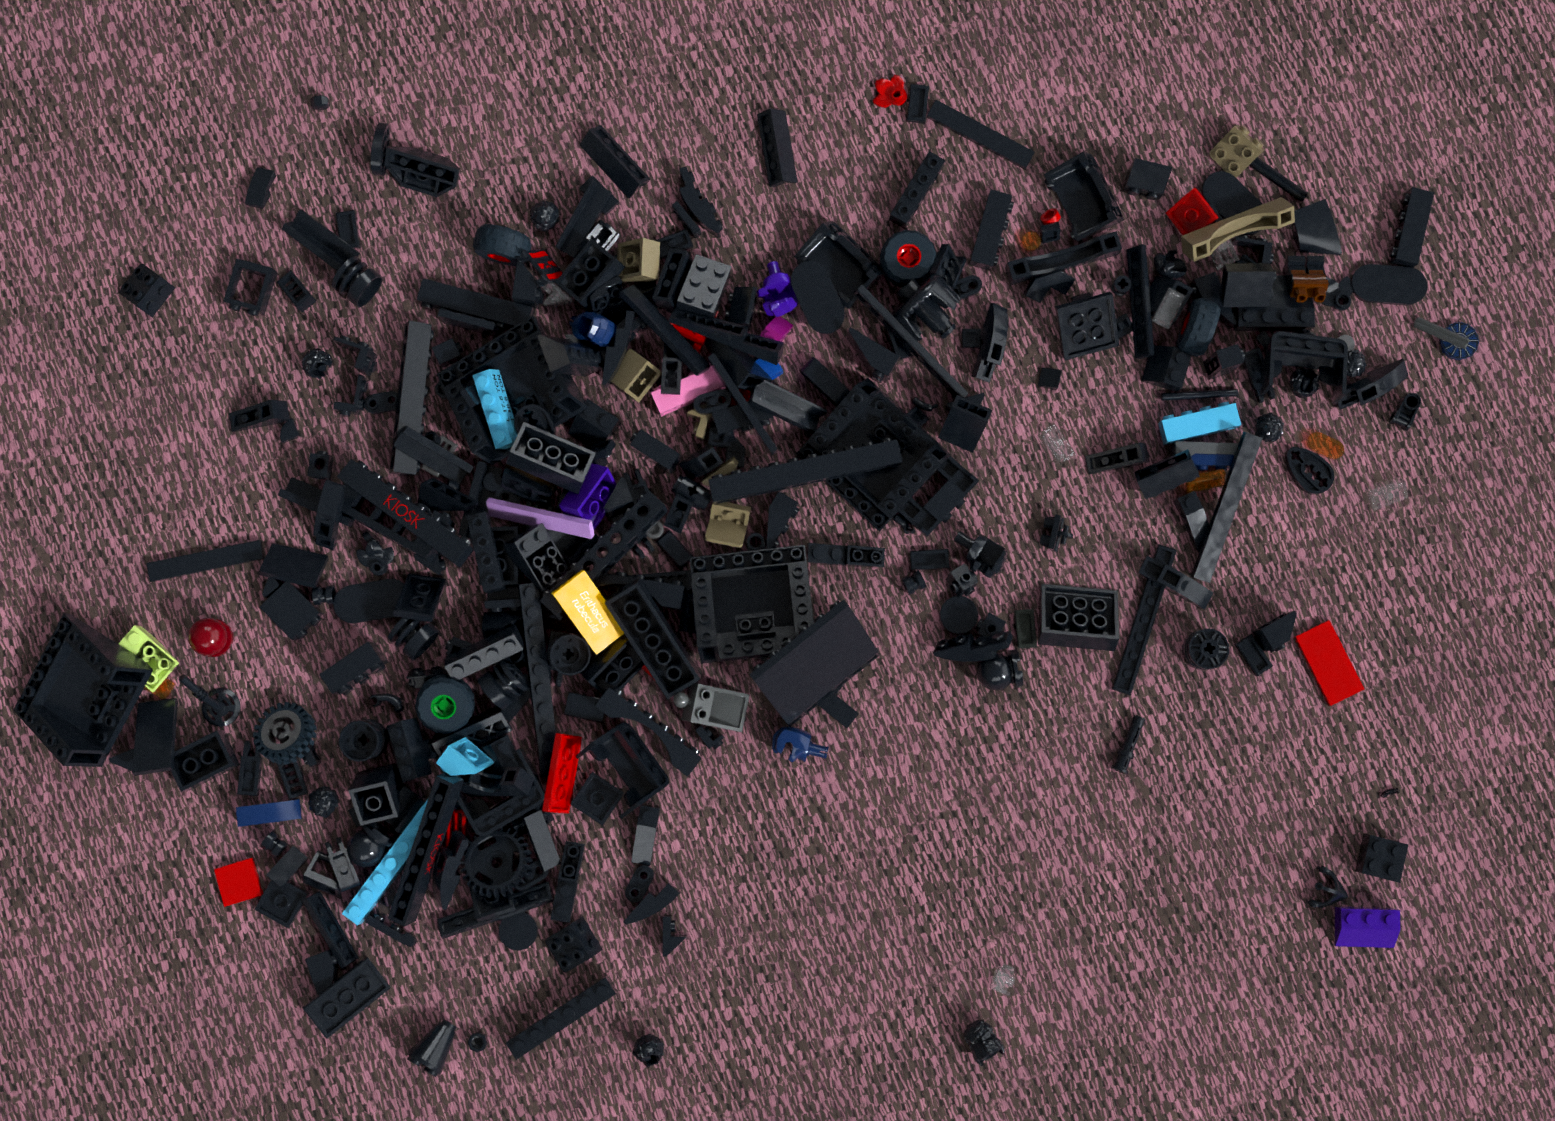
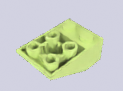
[119,625,179,693]

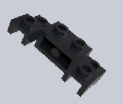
[898,456,979,538]

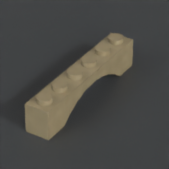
[1181,197,1295,262]

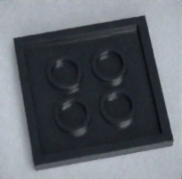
[1055,292,1119,360]

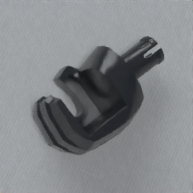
[954,531,1008,578]

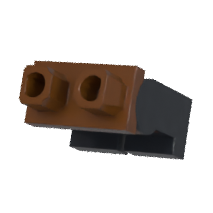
[1283,256,1329,302]

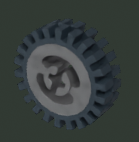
[253,702,317,765]

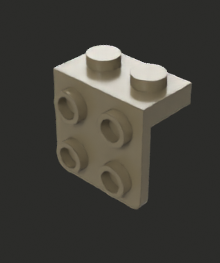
[1209,124,1265,178]
[705,502,751,548]

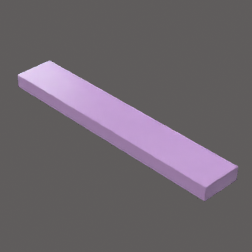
[486,498,595,539]

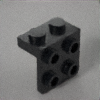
[119,264,175,318]
[333,335,378,377]
[548,513,599,564]
[545,916,603,973]

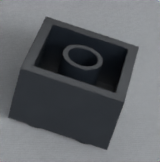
[1355,834,1408,883]

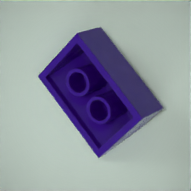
[559,463,617,530]
[1335,907,1400,948]

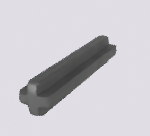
[1413,317,1469,349]

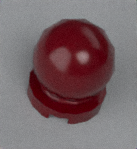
[188,618,233,657]

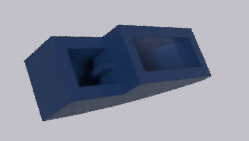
[236,799,302,827]

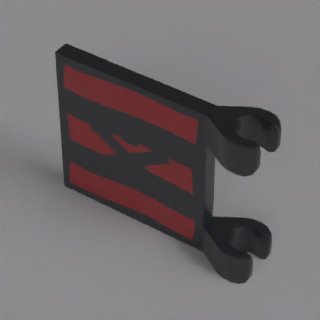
[516,249,563,287]

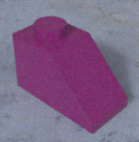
[760,316,793,342]

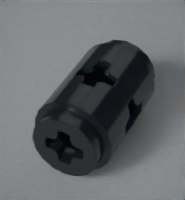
[671,475,712,511]

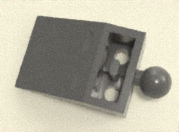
[673,683,750,732]

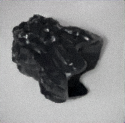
[964,1020,1005,1066]

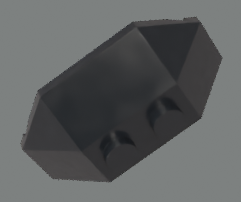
[384,146,460,197]

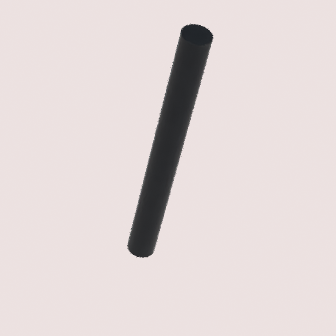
[1161,389,1238,401]

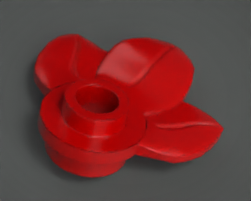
[872,75,907,108]

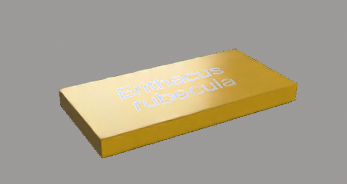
[552,569,624,655]

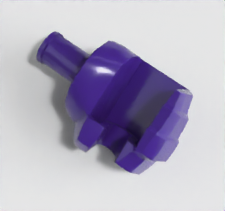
[757,261,798,317]

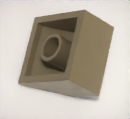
[617,238,660,282]

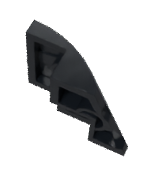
[1292,199,1342,256]

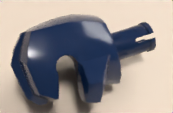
[569,312,617,349]
[772,727,829,762]

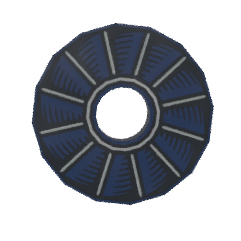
[1439,322,1479,360]

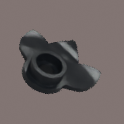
[1321,276,1353,311]
[357,538,394,576]

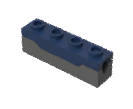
[1172,441,1239,472]

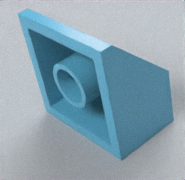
[436,737,494,776]

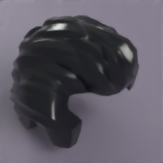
[1154,250,1187,279]

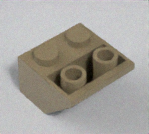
[611,348,662,402]

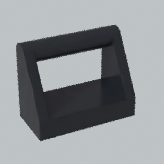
[303,850,342,898]

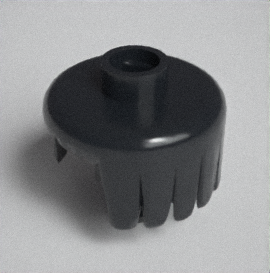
[892,274,961,341]

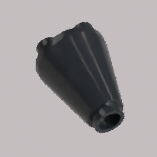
[407,1019,457,1077]

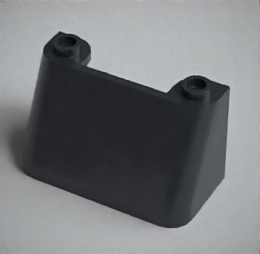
[1044,151,1124,242]
[794,221,884,309]

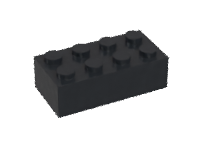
[506,422,596,494]

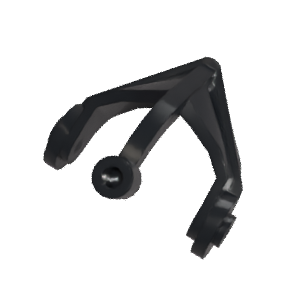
[1305,866,1348,908]

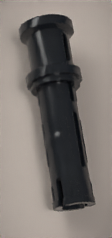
[1111,715,1146,774]

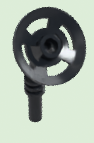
[179,674,241,727]

